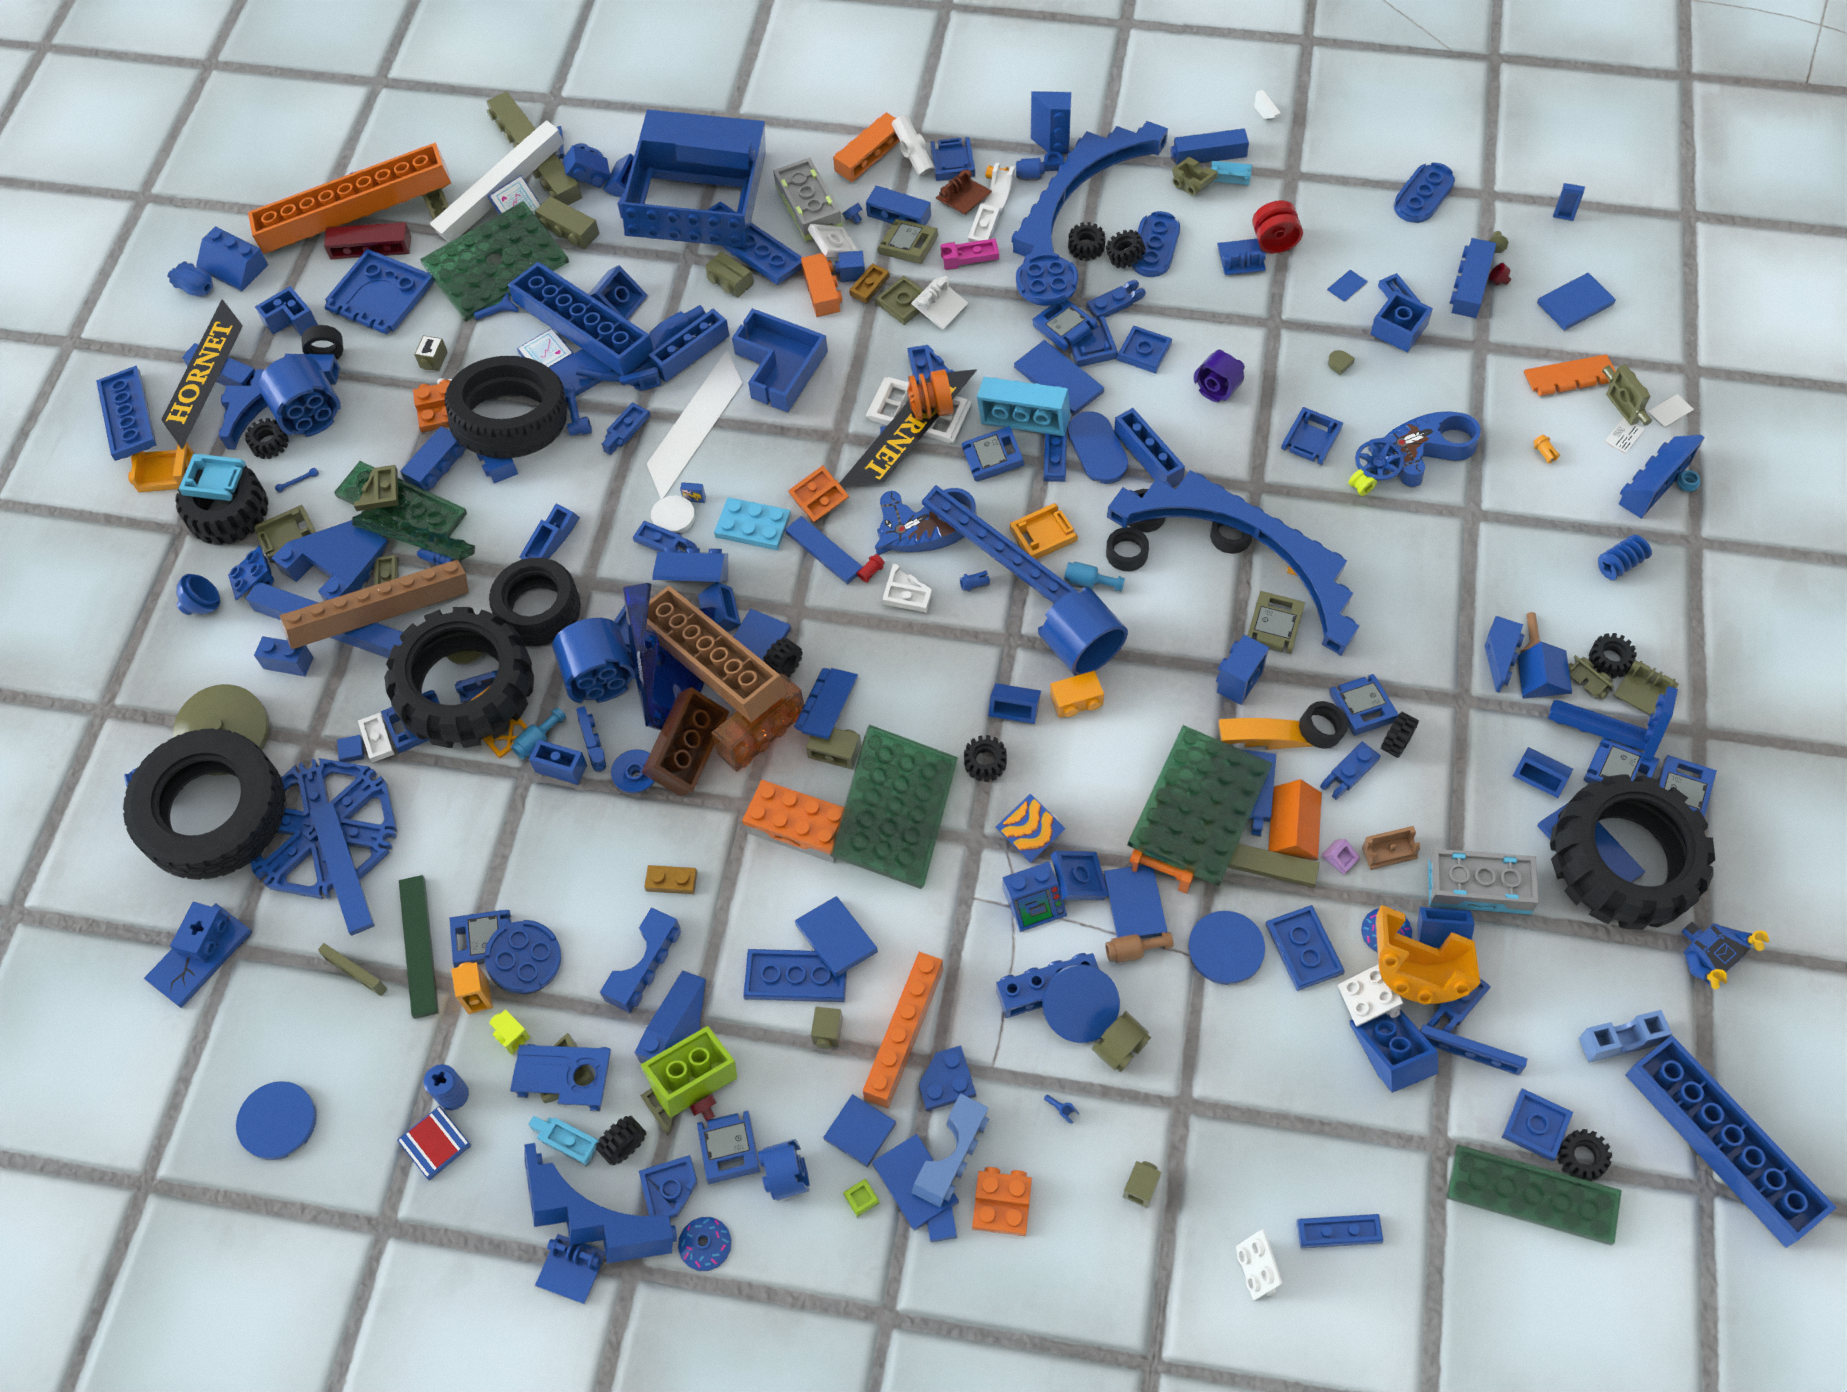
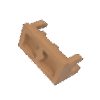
[1362,826,1420,870]

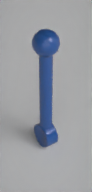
[275,468,319,492]

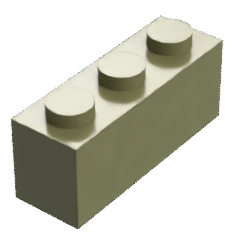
[535,196,600,249]

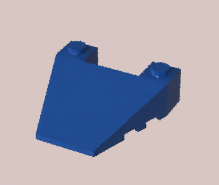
[271,518,388,601]

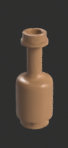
[1105,932,1174,964]

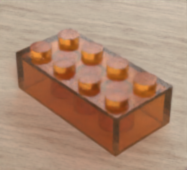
[712,673,804,772]

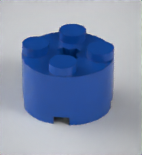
[758,1139,810,1201]

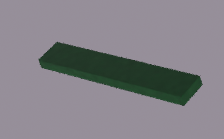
[399,875,439,1019]

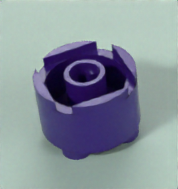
[1194,349,1245,402]

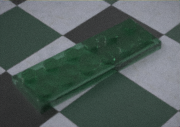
[334,461,467,546]
[1446,1144,1622,1246]

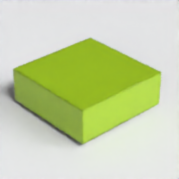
[843,1178,880,1217]

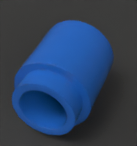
[1016,158,1045,179]

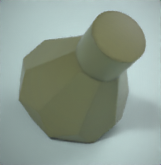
[1489,231,1509,253]

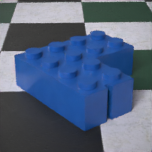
[732,308,828,412]

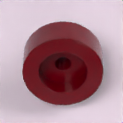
[1488,263,1511,285]
[689,1094,717,1121]

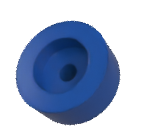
[842,202,863,224]

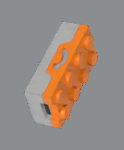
[742,779,853,863]

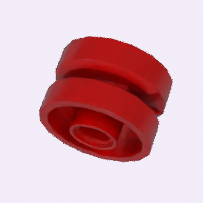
[1252,200,1303,254]

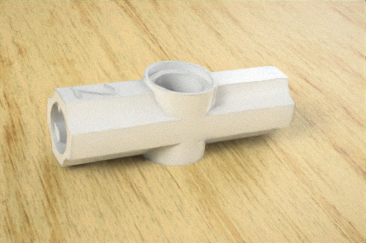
[891,115,934,177]

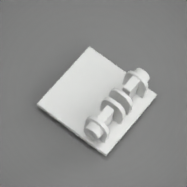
[911,276,968,330]
[1338,965,1403,1027]
[1236,1229,1283,1301]

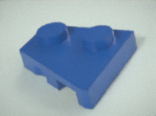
[907,345,954,384]

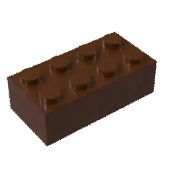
[641,687,730,796]

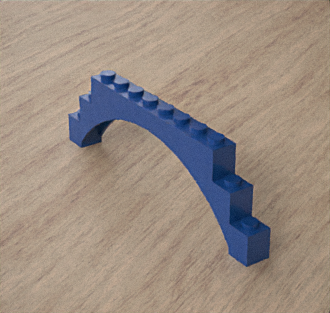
[1011,121,1168,262]
[1107,470,1360,656]

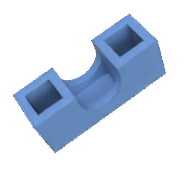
[1578,1010,1672,1063]

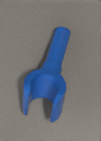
[1044,1094,1079,1124]

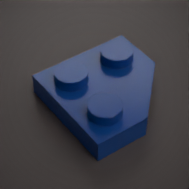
[919,1045,976,1111]
[639,1155,698,1219]

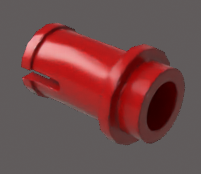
[857,554,885,583]

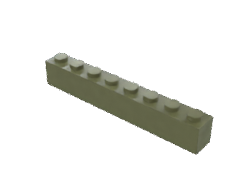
[487,91,582,205]

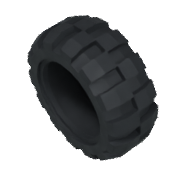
[384,607,534,748]
[1550,774,1715,930]

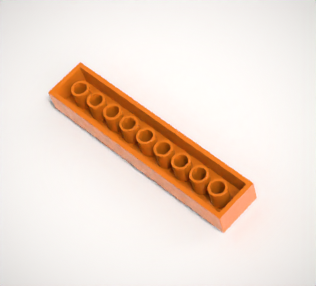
[248,142,452,254]

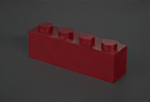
[324,222,411,260]

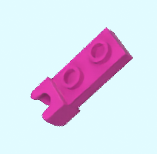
[940,238,999,270]

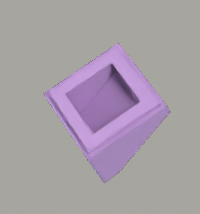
[1322,839,1360,874]

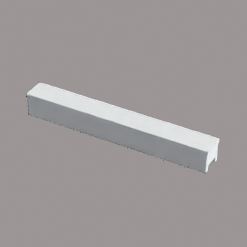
[430,120,564,245]

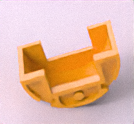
[1375,905,1480,1005]

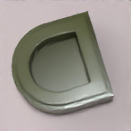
[1328,350,1355,375]

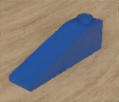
[634,970,706,1063]

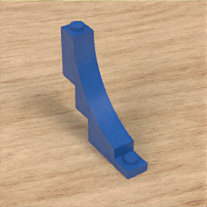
[524,1143,677,1264]

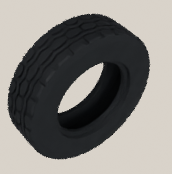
[123,728,286,880]

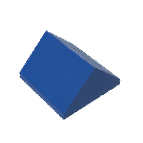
[1517,641,1572,699]

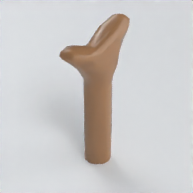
[1521,612,1541,653]

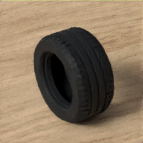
[489,557,581,646]

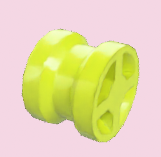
[1348,469,1377,496]

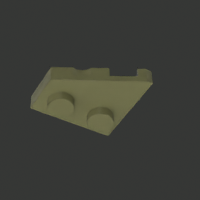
[354,465,399,511]

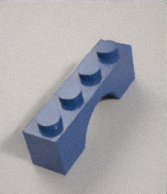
[600,907,681,1013]

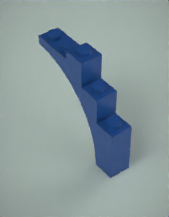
[219,353,340,450]

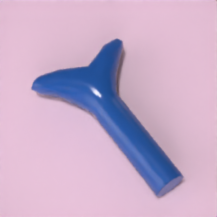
[474,293,519,320]

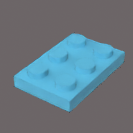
[714,497,791,550]

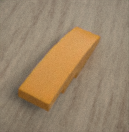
[1218,718,1313,750]

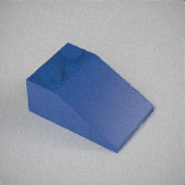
[1350,1009,1438,1093]

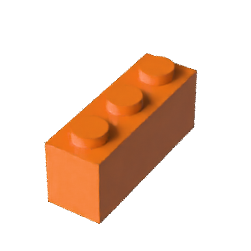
[801,253,843,317]

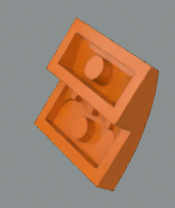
[788,465,849,523]

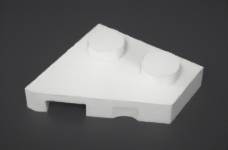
[882,564,932,613]

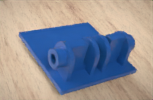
[1217,239,1266,275]
[228,546,274,600]
[535,1234,605,1304]

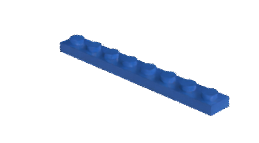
[922,485,1078,604]

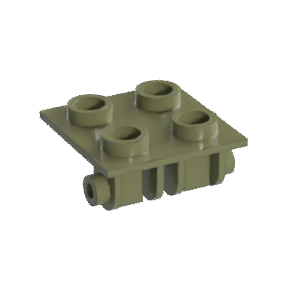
[1614,660,1679,715]

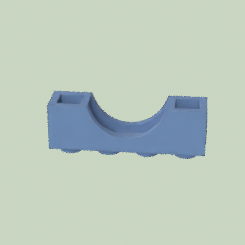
[912,1093,990,1207]

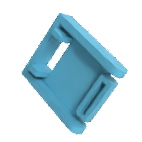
[179,454,246,501]

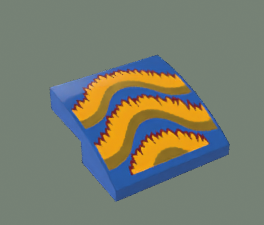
[995,794,1065,863]

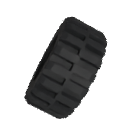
[175,465,268,545]

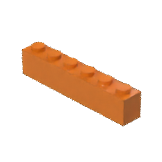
[862,952,944,1109]

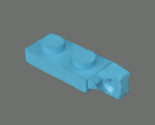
[528,1115,600,1166]

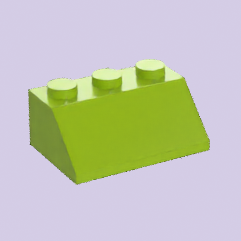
[641,1026,737,1118]

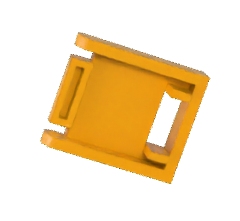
[1010,503,1078,559]

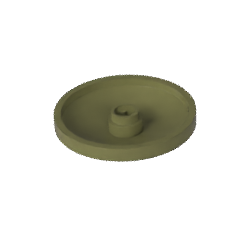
[173,684,269,776]

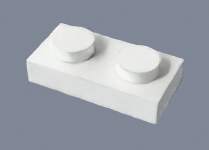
[358,713,395,763]

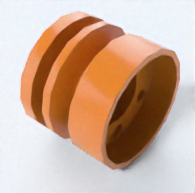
[907,369,953,421]

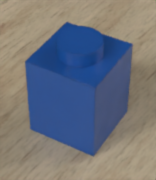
[835,250,865,282]

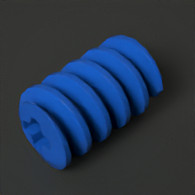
[1598,535,1652,580]
[423,1064,469,1111]

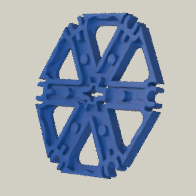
[250,758,398,899]

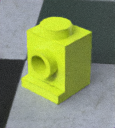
[489,1009,531,1055]

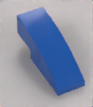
[519,503,580,559]

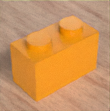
[1050,670,1104,718]
[451,962,493,1014]

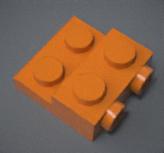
[413,380,451,433]
[972,1167,1032,1236]

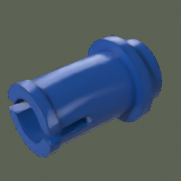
[960,570,990,592]

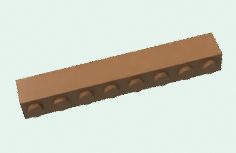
[279,559,469,649]

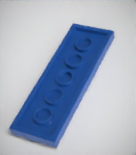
[707,201,802,285]
[96,365,157,461]

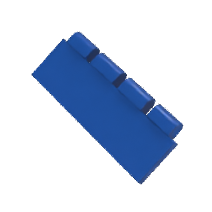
[794,668,858,740]

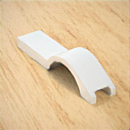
[968,163,1015,242]

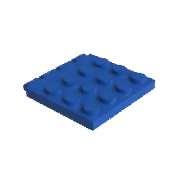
[324,249,435,334]

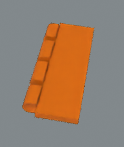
[1524,354,1616,396]

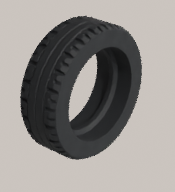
[445,356,567,458]

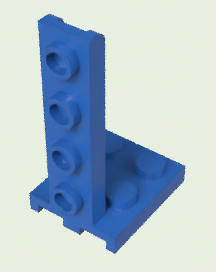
[1547,686,1678,760]

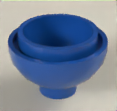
[176,574,221,615]

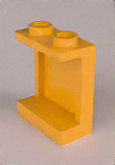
[128,441,194,492]

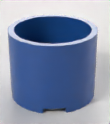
[259,355,341,437]
[1038,587,1128,676]
[552,618,636,703]

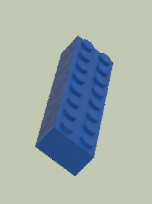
[508,262,654,376]
[1625,1035,1837,1248]

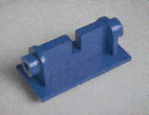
[455,670,498,703]

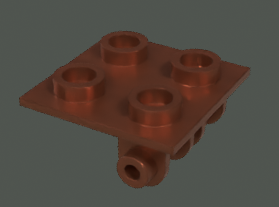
[936,169,992,215]

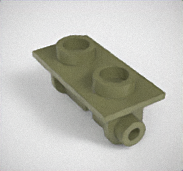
[1568,655,1614,700]

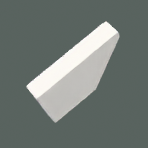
[1254,90,1281,119]

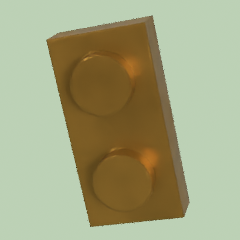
[849,263,890,304]
[644,865,697,894]

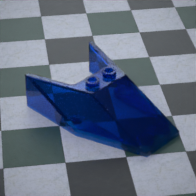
[623,583,715,731]

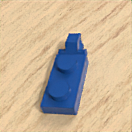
[602,403,651,455]

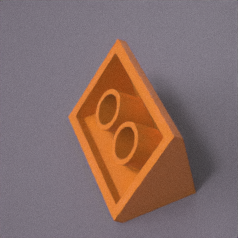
[1268,779,1322,861]

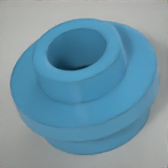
[1676,470,1700,492]

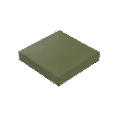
[875,276,924,325]

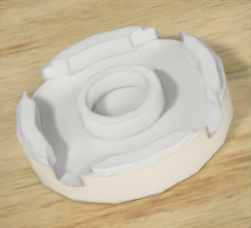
[651,495,695,534]

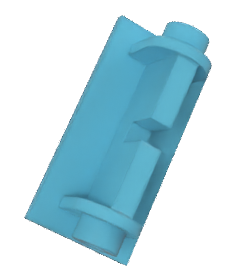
[1211,161,1252,185]

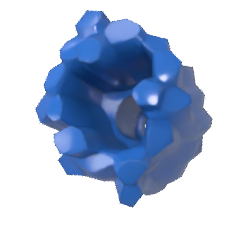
[167,261,213,297]

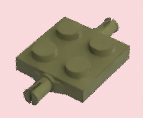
[1602,364,1652,426]

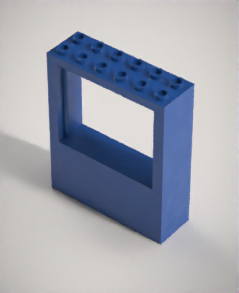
[621,109,766,248]

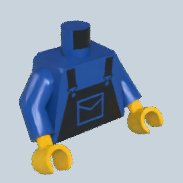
[1681,922,1770,989]

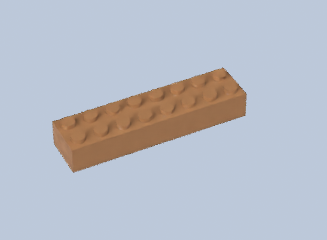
[634,585,788,723]

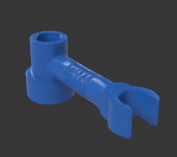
[563,383,592,436]

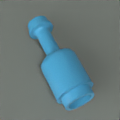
[1064,561,1125,591]
[510,707,566,760]

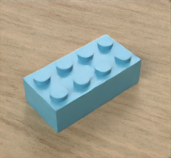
[977,377,1071,436]

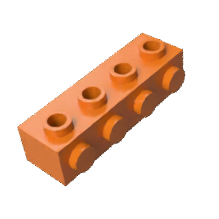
[833,112,900,182]

